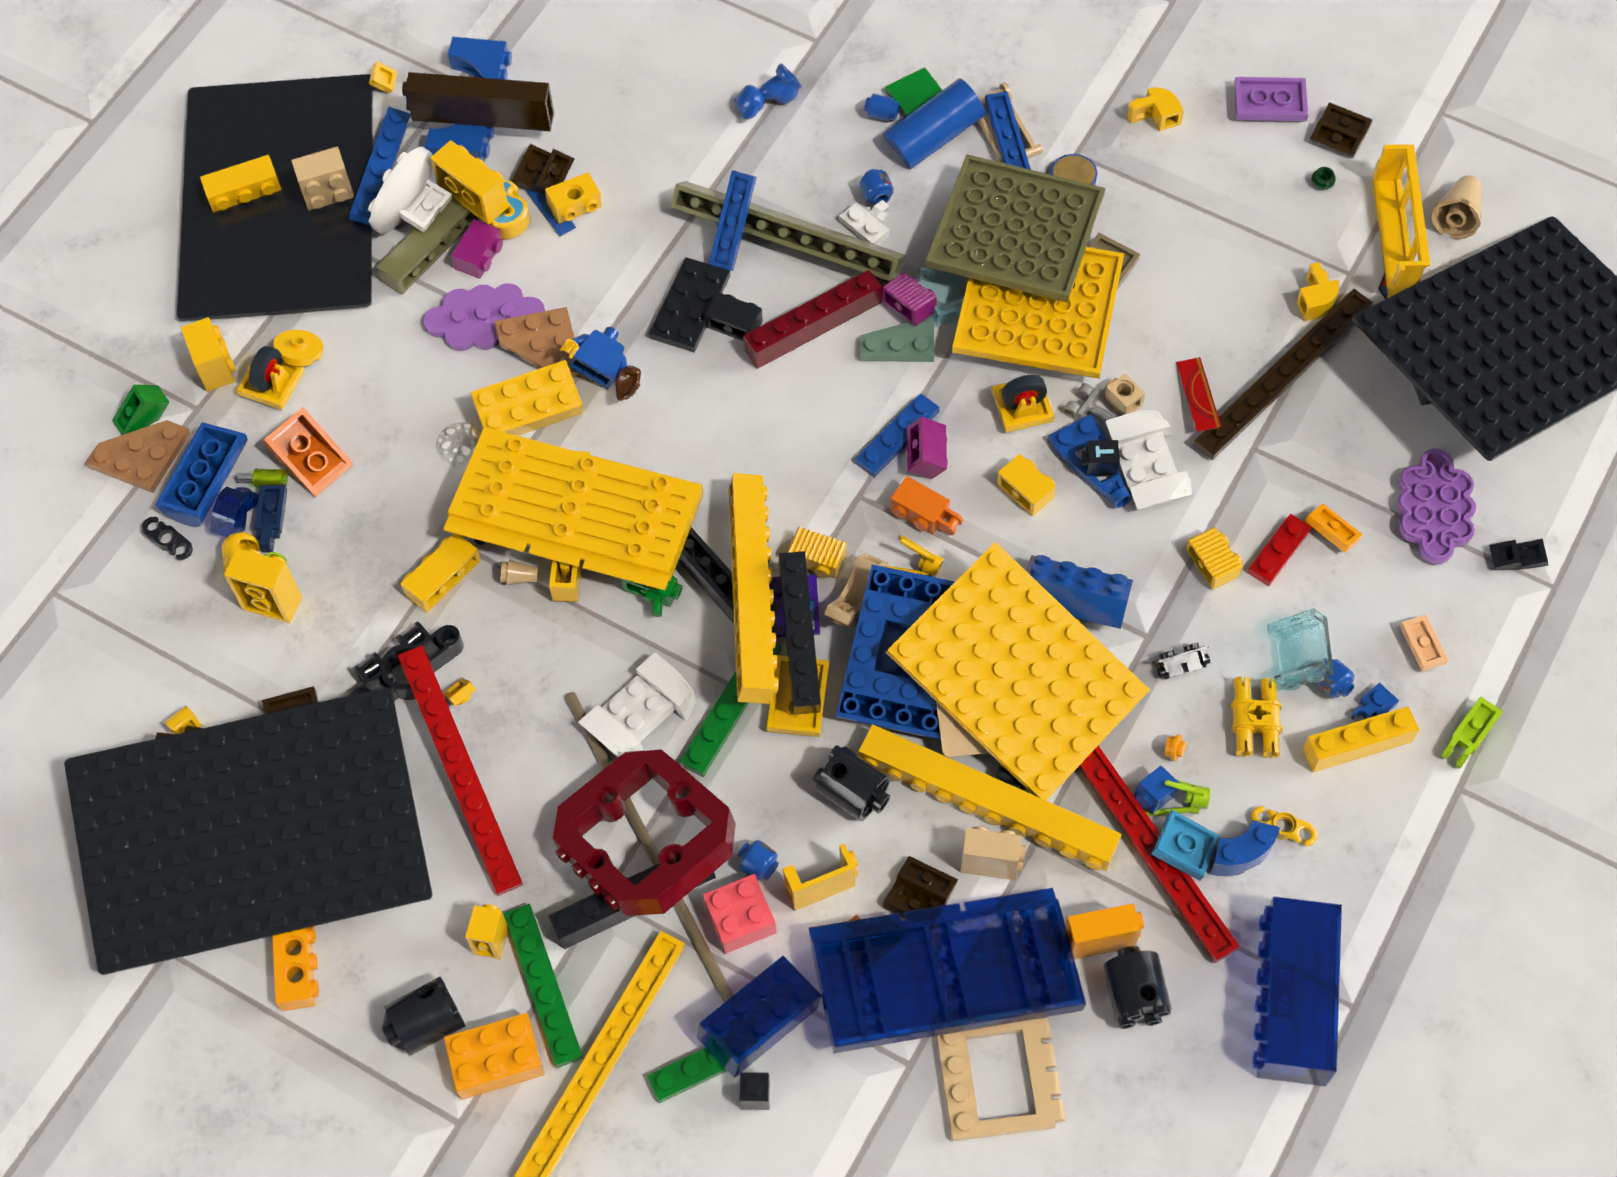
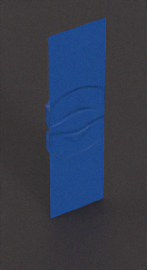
[526,190,577,236]

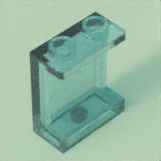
[918,265,969,327]
[1267,608,1334,690]

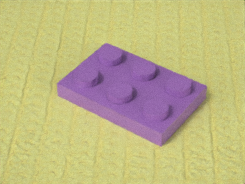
[1234,77,1308,121]

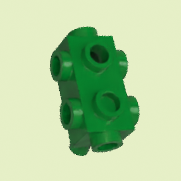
[621,576,683,617]

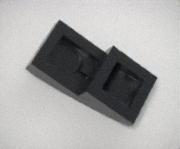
[1489,538,1549,570]

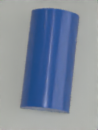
[883,78,986,169]
[155,422,248,527]

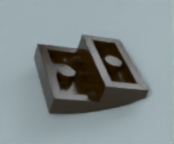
[1310,102,1373,158]
[512,144,575,195]
[882,856,958,931]

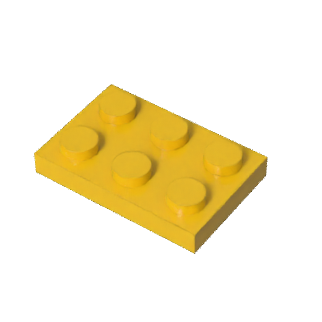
[767,655,829,737]

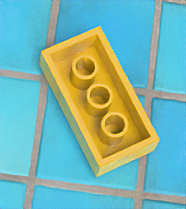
[471,360,583,436]

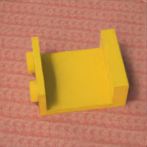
[783,843,858,911]

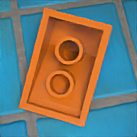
[263,407,354,497]

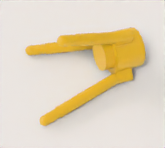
[887,535,944,577]

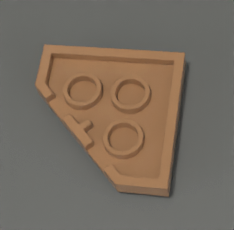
[495,307,583,378]
[86,420,191,493]

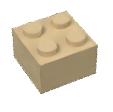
[292,147,354,211]

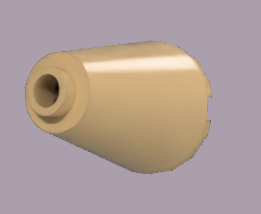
[1431,175,1482,239]

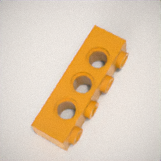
[273,927,319,1011]

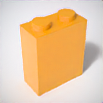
[1064,903,1144,960]

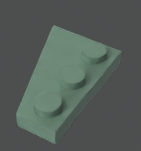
[860,315,934,362]

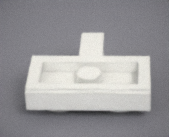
[839,200,890,245]

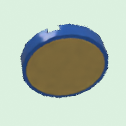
[1050,154,1098,185]

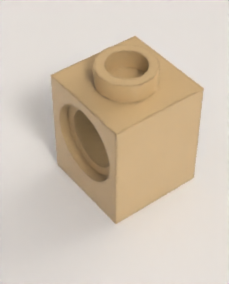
[1104,373,1145,416]

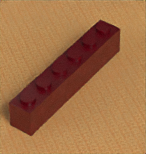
[743,270,882,369]

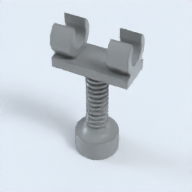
[1064,383,1118,421]

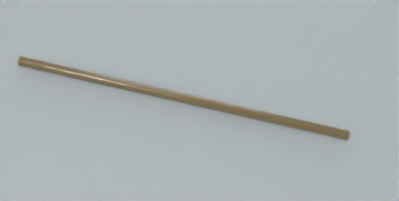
[565,692,742,1017]

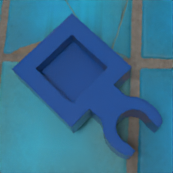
[1351,682,1399,720]

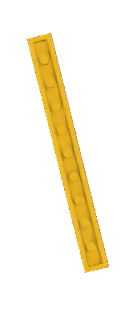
[514,931,686,1177]

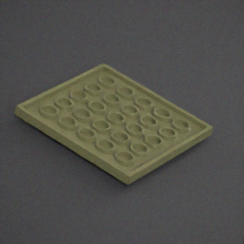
[925,154,1106,302]

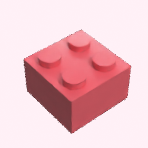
[703,874,777,954]

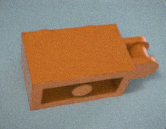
[890,476,964,535]

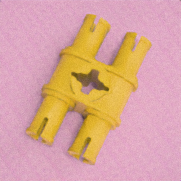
[1231,676,1283,758]

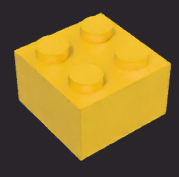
[181,317,236,392]

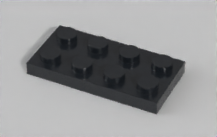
[649,257,731,353]

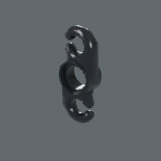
[141,517,193,560]

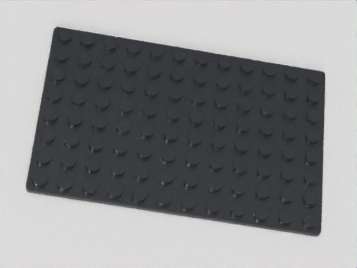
[177,74,373,321]
[1352,216,1617,461]
[64,687,433,975]

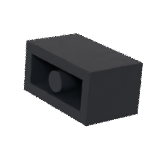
[705,292,763,342]

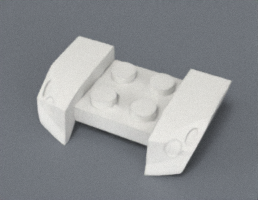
[1105,410,1192,511]
[578,652,696,757]

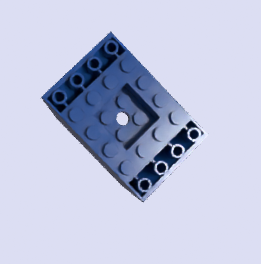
[836,564,956,740]

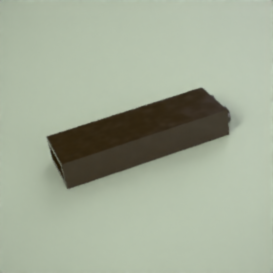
[402,72,554,132]

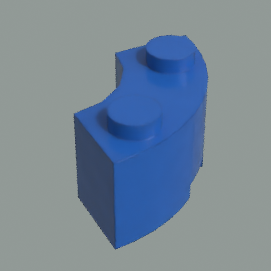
[1210,820,1280,876]

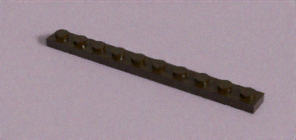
[1193,289,1373,461]

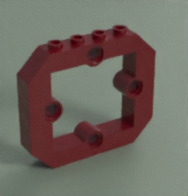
[552,749,736,916]

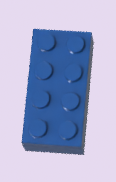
[1026,555,1133,629]

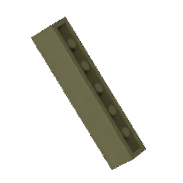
[376,198,479,295]

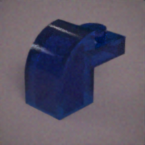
[210,486,259,537]

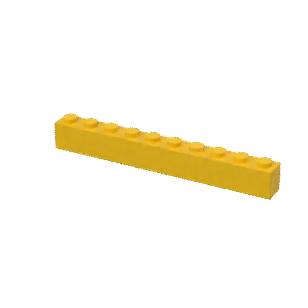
[728,473,779,704]
[858,724,1122,871]

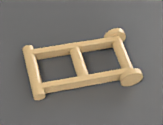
[977,82,1043,163]

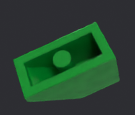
[112,385,170,435]

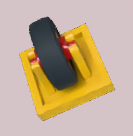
[236,346,305,410]
[992,375,1054,433]

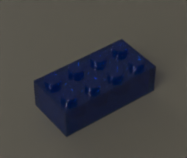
[696,956,822,1078]

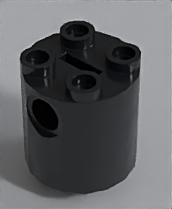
[812,745,891,821]
[1103,946,1172,1029]
[381,976,466,1056]

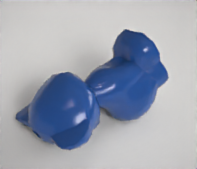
[734,63,802,119]

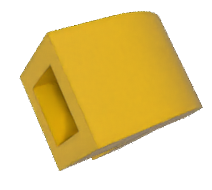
[1127,87,1184,131]
[1297,262,1339,322]

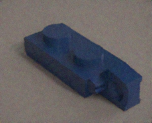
[254,485,288,552]

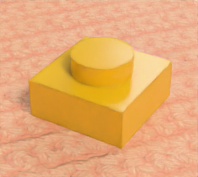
[369,61,397,94]
[442,677,476,706]

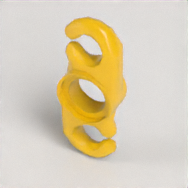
[1251,805,1318,847]

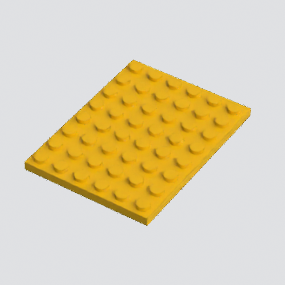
[886,542,1150,800]

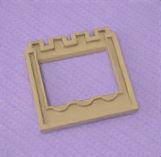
[935,1014,1066,1142]

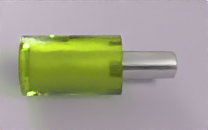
[237,469,288,487]

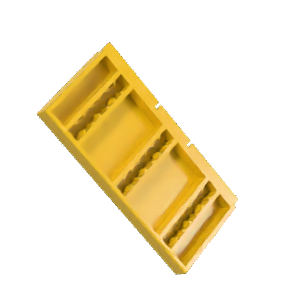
[443,427,703,591]

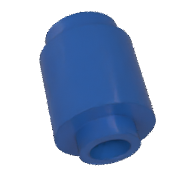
[864,93,900,121]

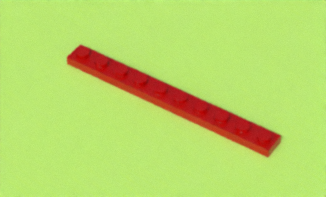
[398,645,523,896]
[1078,745,1240,964]

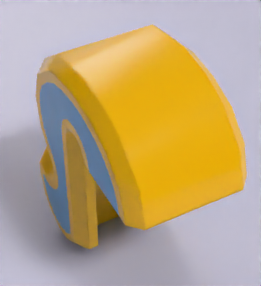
[491,180,531,239]

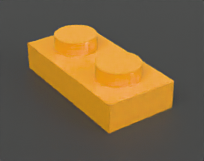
[1305,503,1363,553]

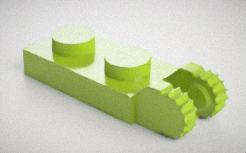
[1441,696,1503,769]

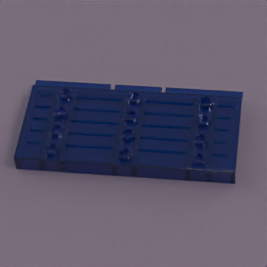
[808,888,1086,1054]

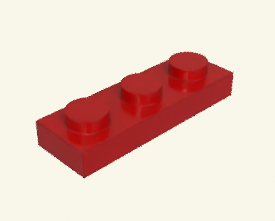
[1247,514,1312,586]

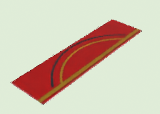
[1176,357,1222,432]

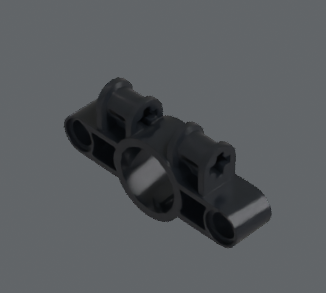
[351,621,464,702]

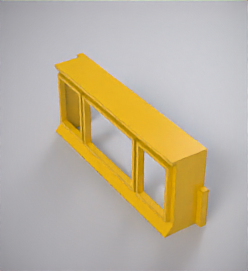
[1372,144,1431,298]

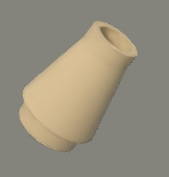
[500,560,538,585]

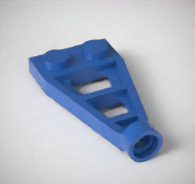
[1048,415,1132,508]

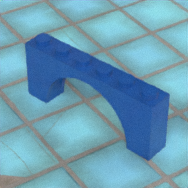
[425,36,512,162]

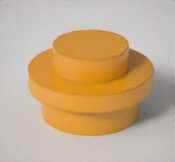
[1165,734,1186,761]

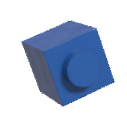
[1134,766,1180,815]

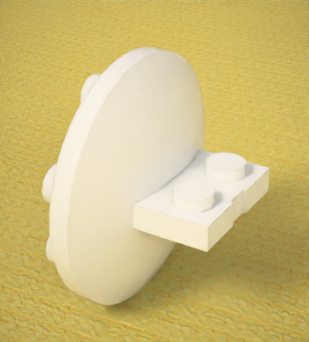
[368,147,452,234]

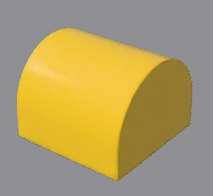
[164,705,202,734]

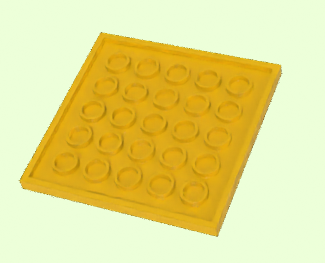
[952,247,1124,379]

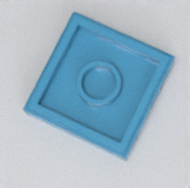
[1151,810,1220,881]

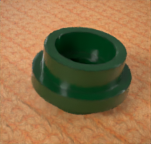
[1311,167,1336,190]

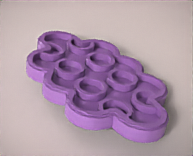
[423,283,545,351]
[1397,448,1476,565]

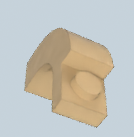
[824,553,888,629]

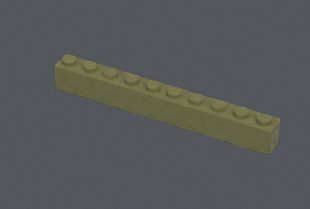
[670,181,906,281]

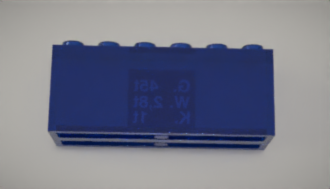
[1252,896,1342,1087]

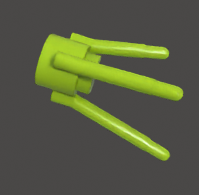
[1145,779,1210,816]

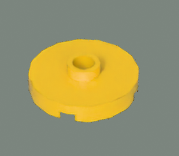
[273,329,323,367]

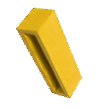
[1303,706,1420,773]

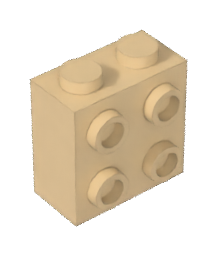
[960,826,1026,880]

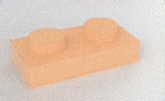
[1400,615,1448,672]

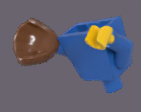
[559,327,641,401]

